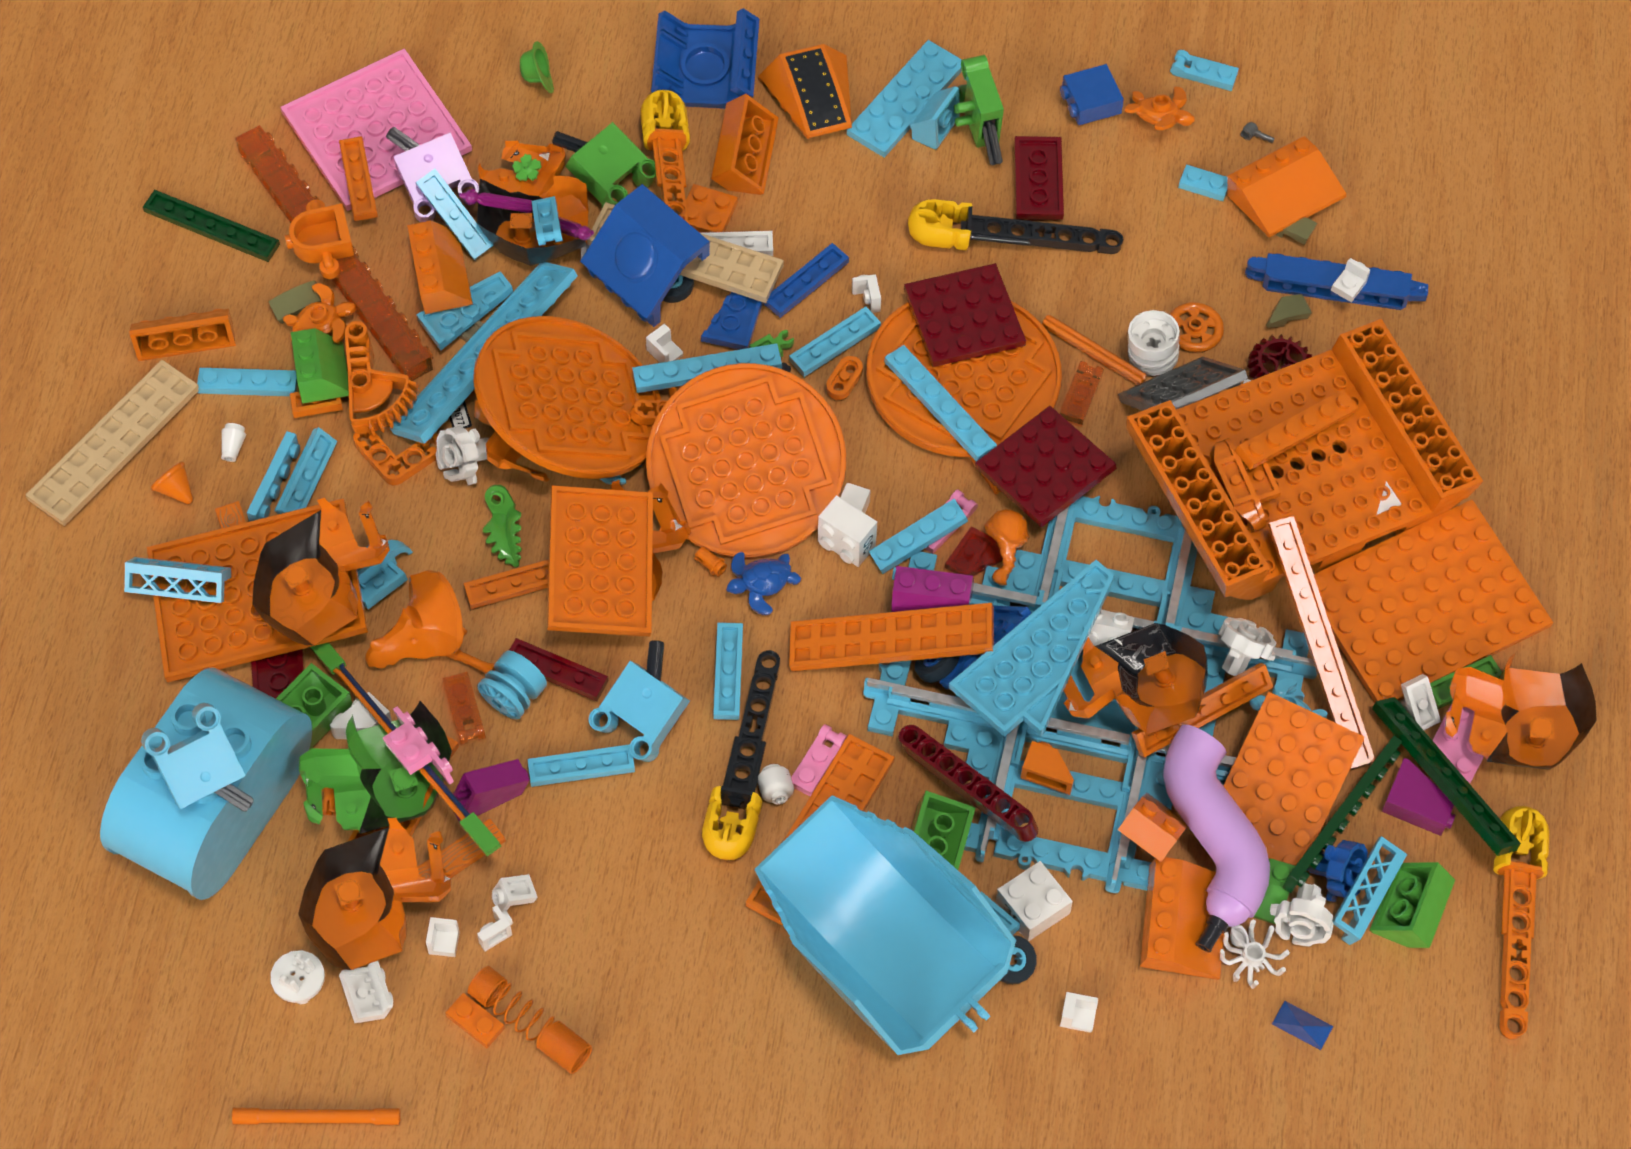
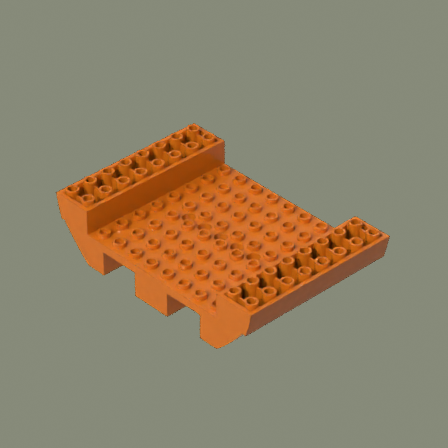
[1126,319,1483,600]

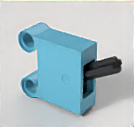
[589,640,690,762]
[141,702,254,811]

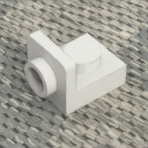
[1331,258,1370,303]
[852,274,881,313]
[492,874,538,912]
[477,905,513,951]

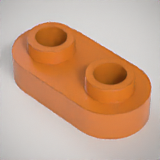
[826,356,863,400]

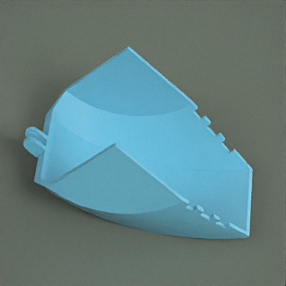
[754,795,1016,1055]

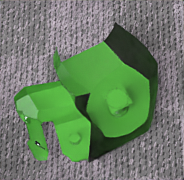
[299,701,452,834]

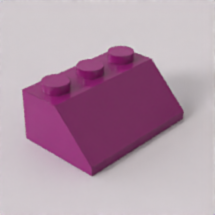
[891,566,974,612]

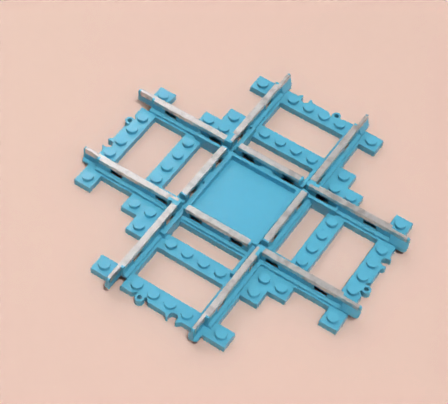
[863,496,1317,893]

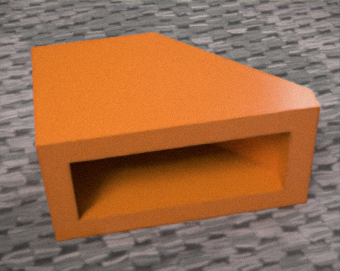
[1020,741,1074,795]

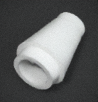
[221,423,246,462]

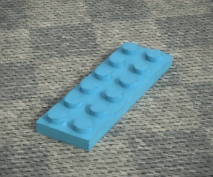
[847,40,962,158]

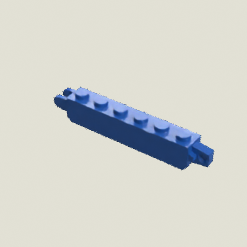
[1245,253,1428,310]

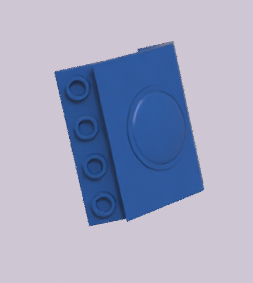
[651,8,760,109]
[580,184,710,327]

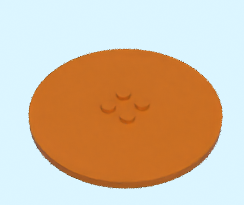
[866,301,1062,457]
[474,316,661,479]
[646,363,846,559]

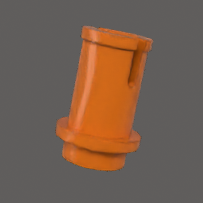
[694,546,727,576]
[322,788,336,816]

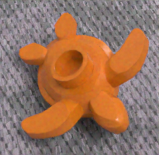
[1124,87,1195,130]
[283,283,356,343]

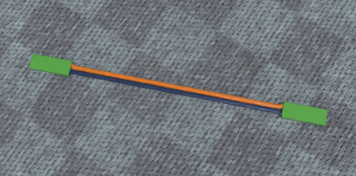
[309,642,501,856]

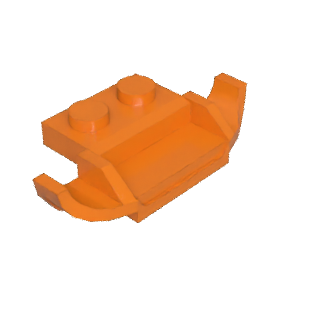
[1214,438,1281,531]

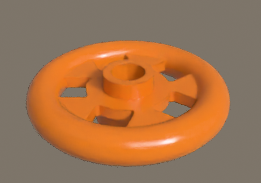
[1169,302,1224,352]

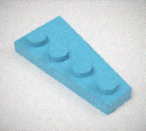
[416,271,513,351]

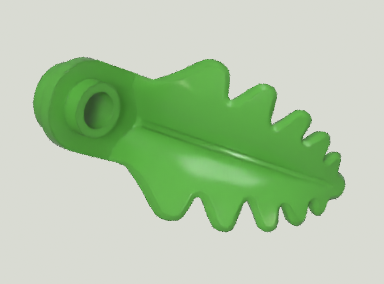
[483,485,522,567]

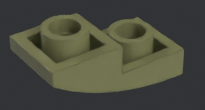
[268,280,321,324]

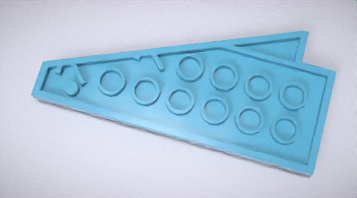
[949,560,1114,737]

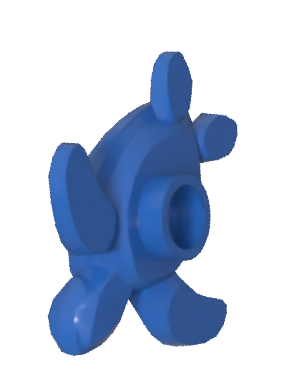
[726,552,801,615]

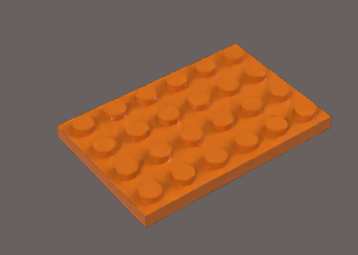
[547,485,653,637]
[1223,691,1365,866]

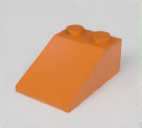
[1118,793,1188,862]

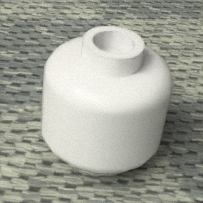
[757,764,794,805]

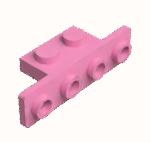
[383,706,454,785]

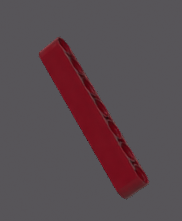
[898,725,1039,842]

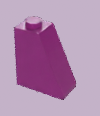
[1382,758,1456,836]
[453,759,530,822]

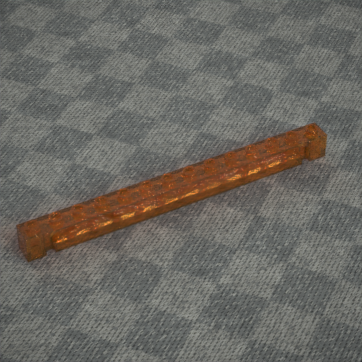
[235,125,434,381]

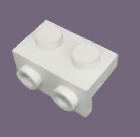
[1088,609,1134,646]
[339,960,393,1023]

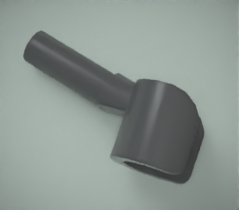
[1240,122,1275,143]

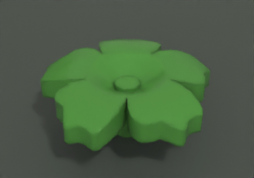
[512,154,542,181]

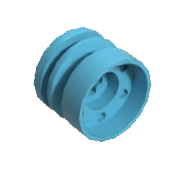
[477,650,547,720]

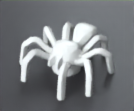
[1220,919,1290,989]

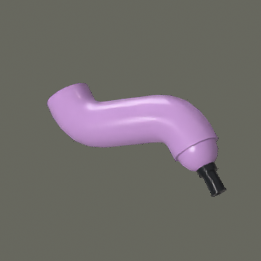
[1163,725,1271,953]

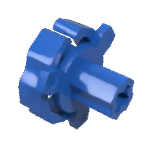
[1309,840,1368,902]

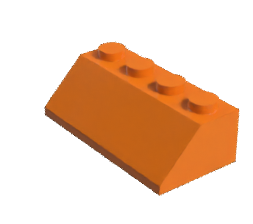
[711,94,779,195]
[407,220,473,314]
[129,308,236,361]

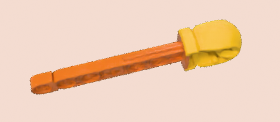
[641,90,690,222]
[1493,806,1549,1039]

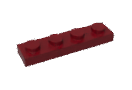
[509,638,608,702]

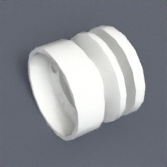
[1128,310,1180,376]

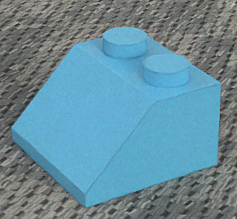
[910,86,960,150]

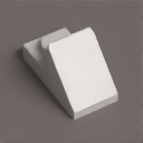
[1399,674,1441,730]

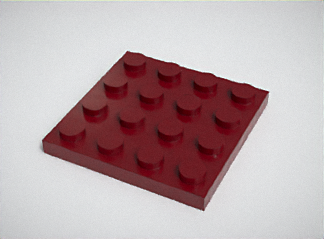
[904,263,1026,367]
[975,406,1117,528]

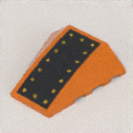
[758,44,852,138]

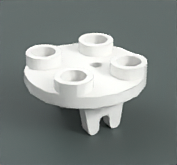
[271,950,325,1004]

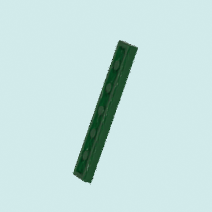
[143,189,280,262]

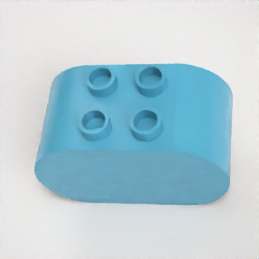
[100,667,312,900]

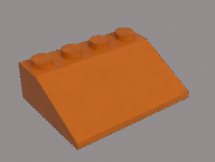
[1227,136,1346,238]
[1140,857,1224,980]

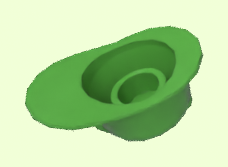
[520,41,554,93]

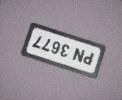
[449,401,472,429]

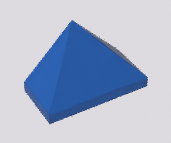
[1272,1001,1333,1050]

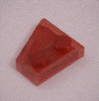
[945,526,1003,576]

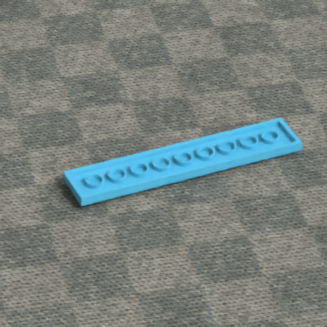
[389,262,578,444]

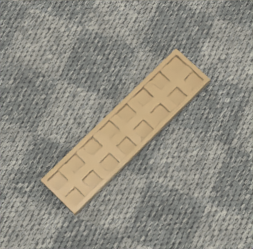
[587,202,784,303]
[26,360,199,526]

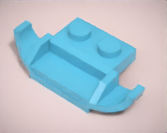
[357,540,413,609]

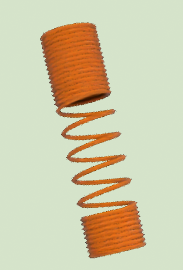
[467,966,592,1074]

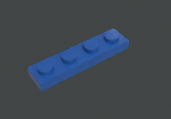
[763,243,849,318]

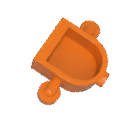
[285,199,354,279]

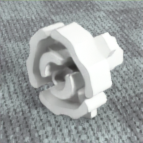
[436,426,489,485]
[1218,617,1277,676]
[1270,883,1334,946]

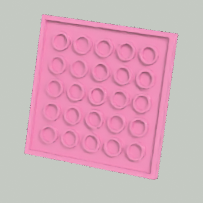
[281,49,472,211]

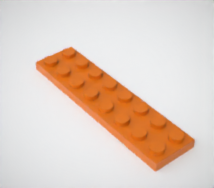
[789,603,994,671]
[746,734,895,926]

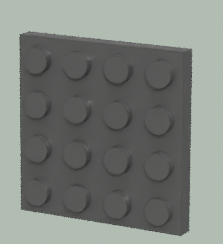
[1118,356,1248,411]

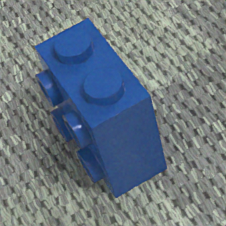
[1060,64,1124,126]

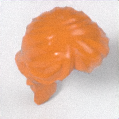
[984,509,1030,586]

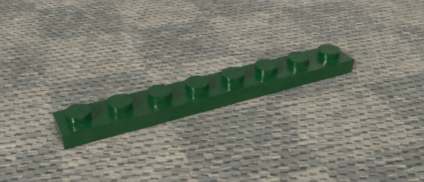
[1372,697,1521,856]
[1282,736,1402,893]

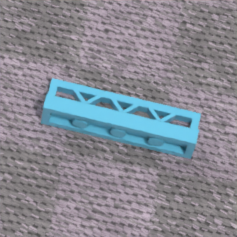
[124,557,231,603]
[1332,836,1407,945]

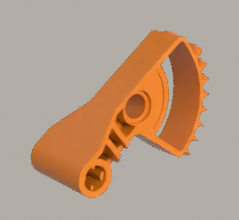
[345,321,419,437]

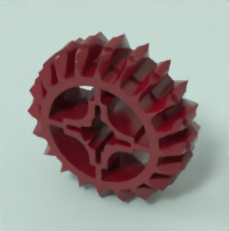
[1247,334,1312,380]

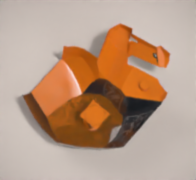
[1063,623,1208,734]

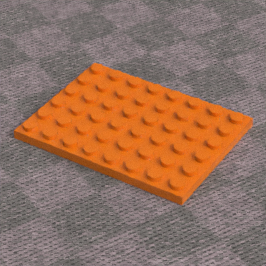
[147,498,368,682]
[1313,499,1554,703]

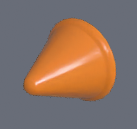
[151,461,193,504]

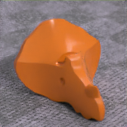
[365,570,463,668]

